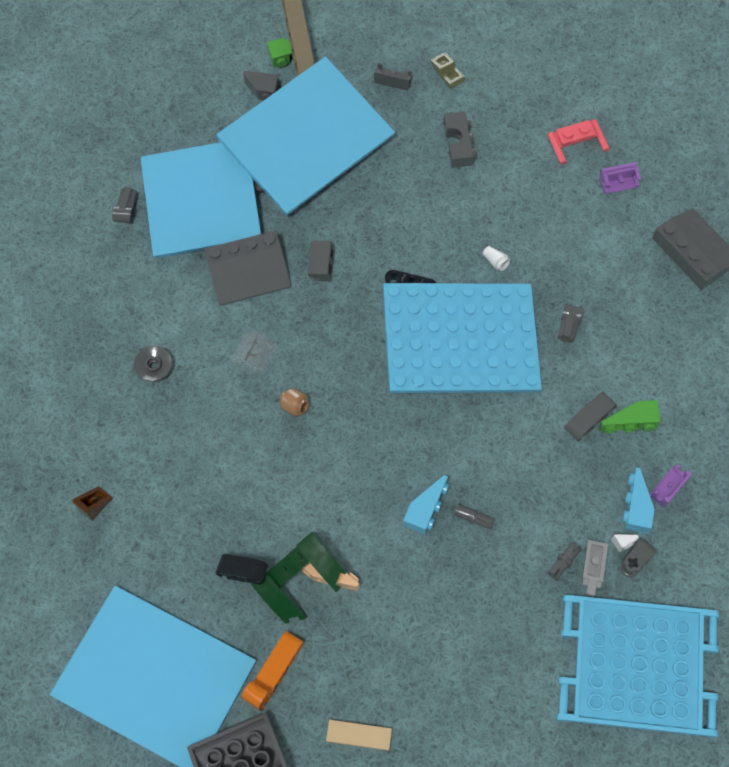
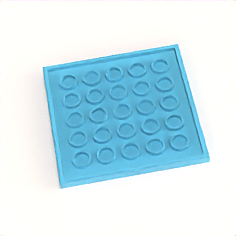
[141,142,261,258]

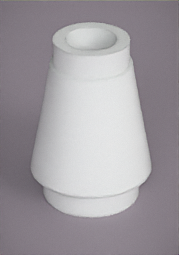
[483,246,510,271]

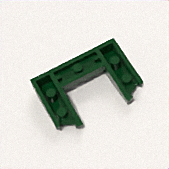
[251,532,347,624]

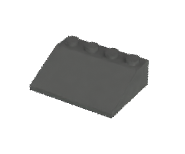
[652,208,729,291]
[204,230,291,306]
[187,713,288,767]

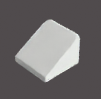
[611,534,639,552]

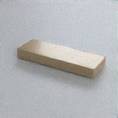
[326,720,392,751]

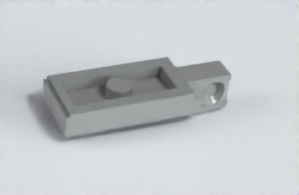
[582,540,608,598]

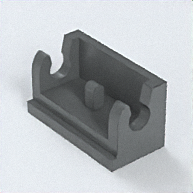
[374,63,412,91]
[308,241,335,282]

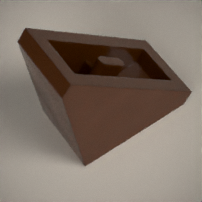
[72,486,113,521]

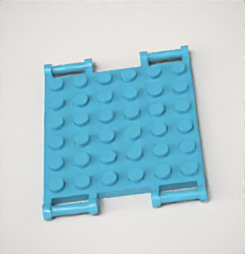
[557,595,719,738]

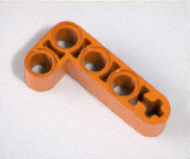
[241,631,304,712]

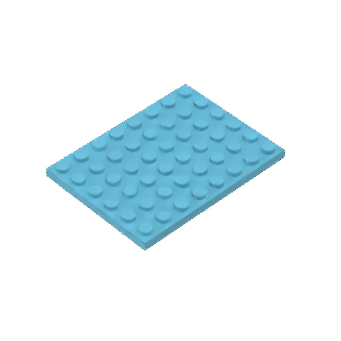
[382,283,542,393]

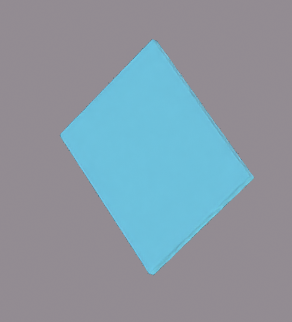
[216,56,395,216]
[49,586,257,767]

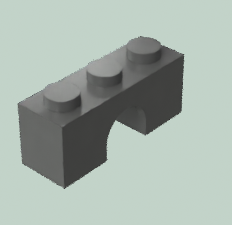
[443,111,476,168]

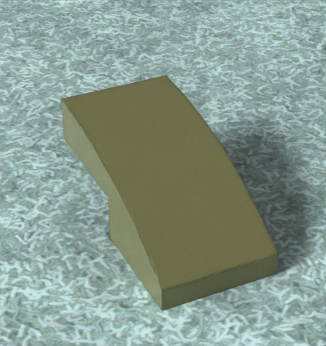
[431,52,465,89]

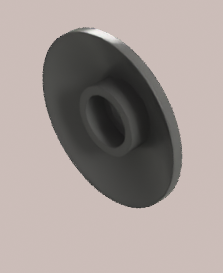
[134,346,172,382]

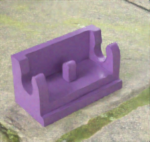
[599,162,641,194]
[650,464,692,508]

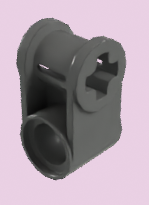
[621,538,657,577]

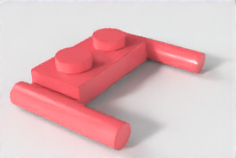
[547,119,610,165]

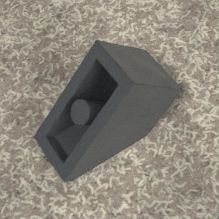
[243,71,279,101]

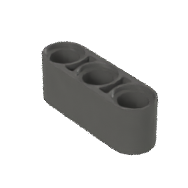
[564,391,617,442]

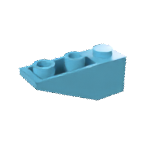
[622,467,655,533]
[403,475,450,534]

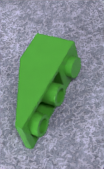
[599,400,661,434]

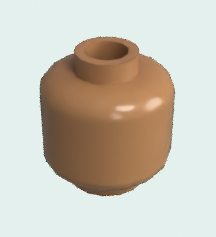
[280,388,309,416]

